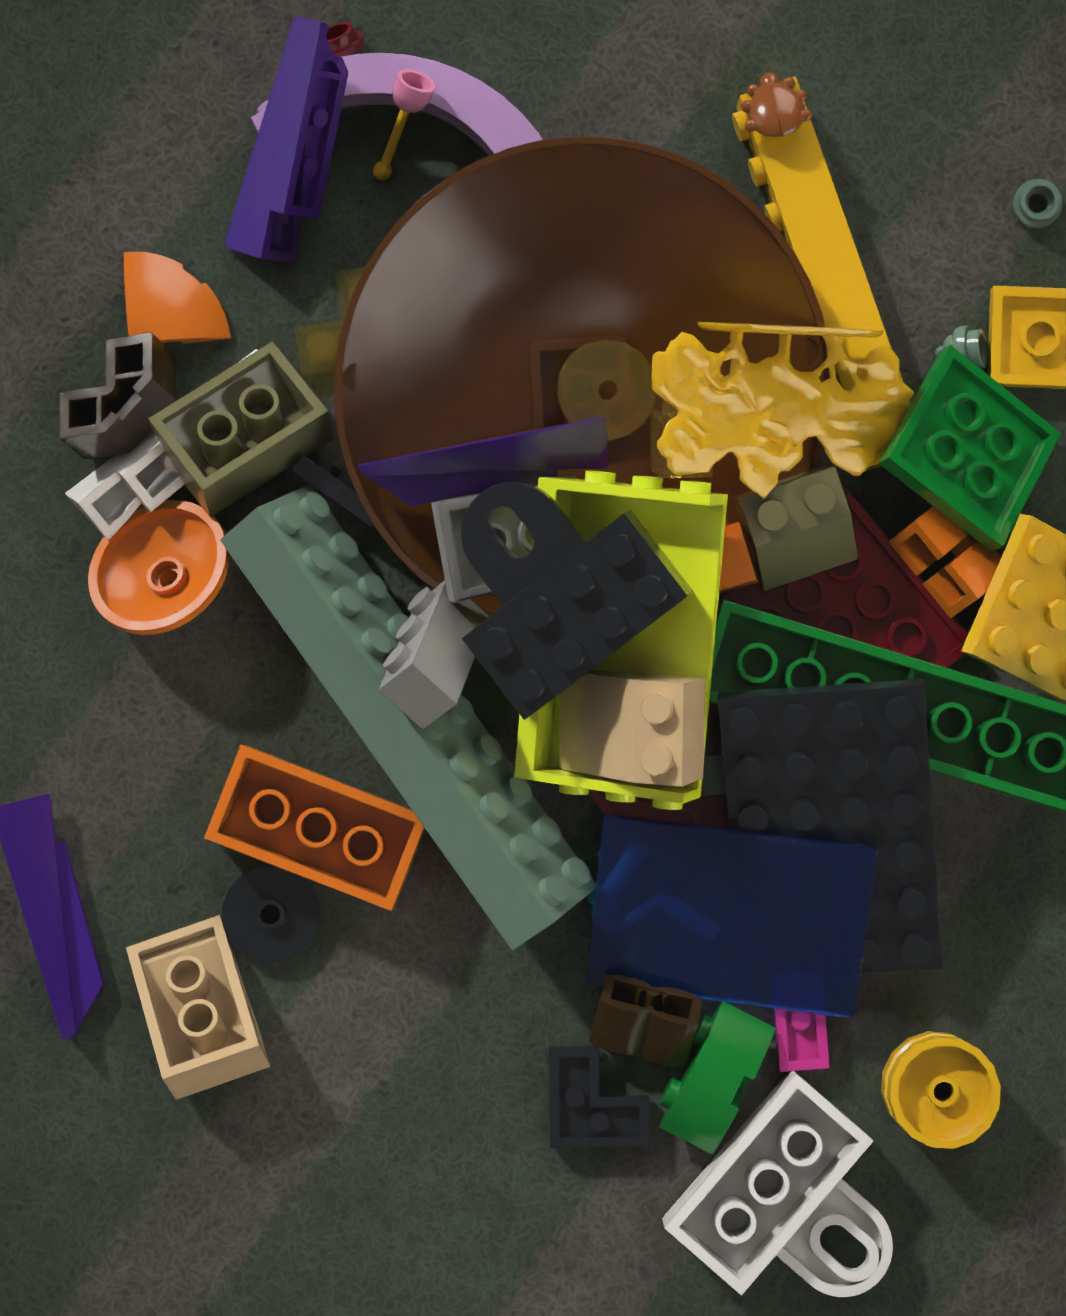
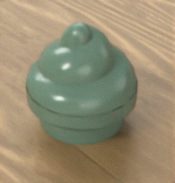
[935,325,988,369]

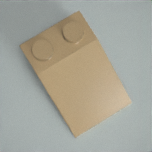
[559,670,705,787]
[126,915,270,1100]

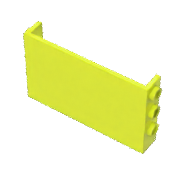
[514,471,728,810]

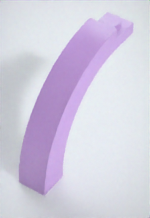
[251,53,543,156]

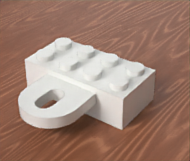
[662,1071,893,1297]

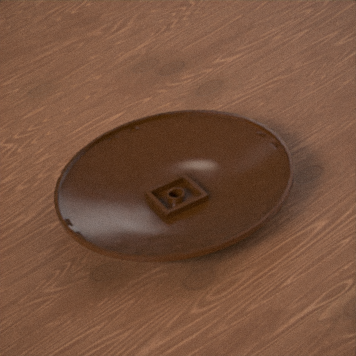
[334,136,830,617]

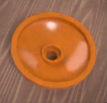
[88,500,230,635]

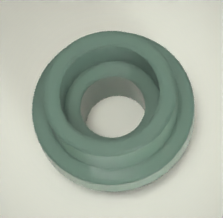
[1012,179,1062,229]

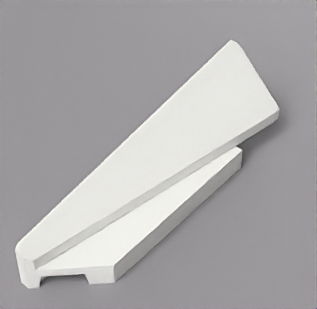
[65,349,258,540]

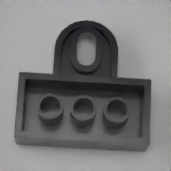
[461,481,693,720]

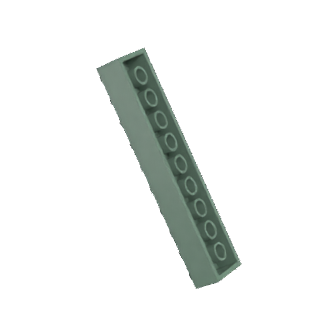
[220,484,598,950]

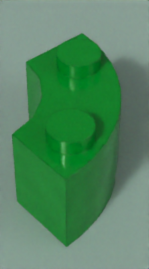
[659,1001,776,1155]

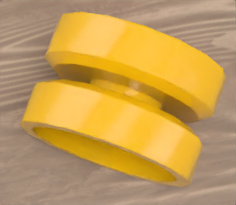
[881,1031,1001,1149]

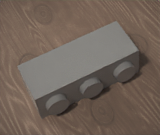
[378,580,489,729]

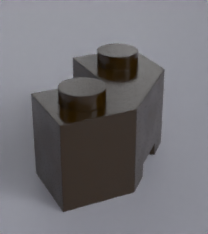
[59,333,176,460]

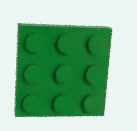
[879,345,1061,552]

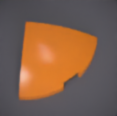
[124,252,231,344]

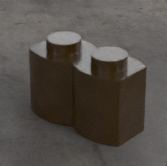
[589,974,703,1067]

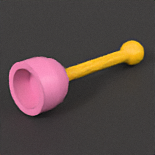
[373,69,435,181]

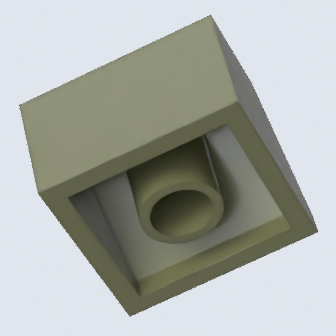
[732,465,858,591]

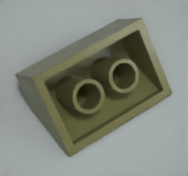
[148,341,333,517]

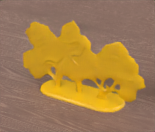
[652,322,914,499]

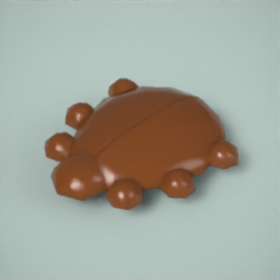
[741,72,813,137]

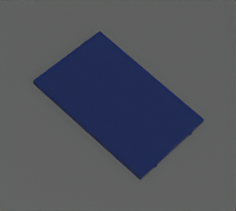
[587,814,877,1018]

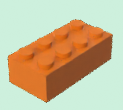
[204,744,425,911]

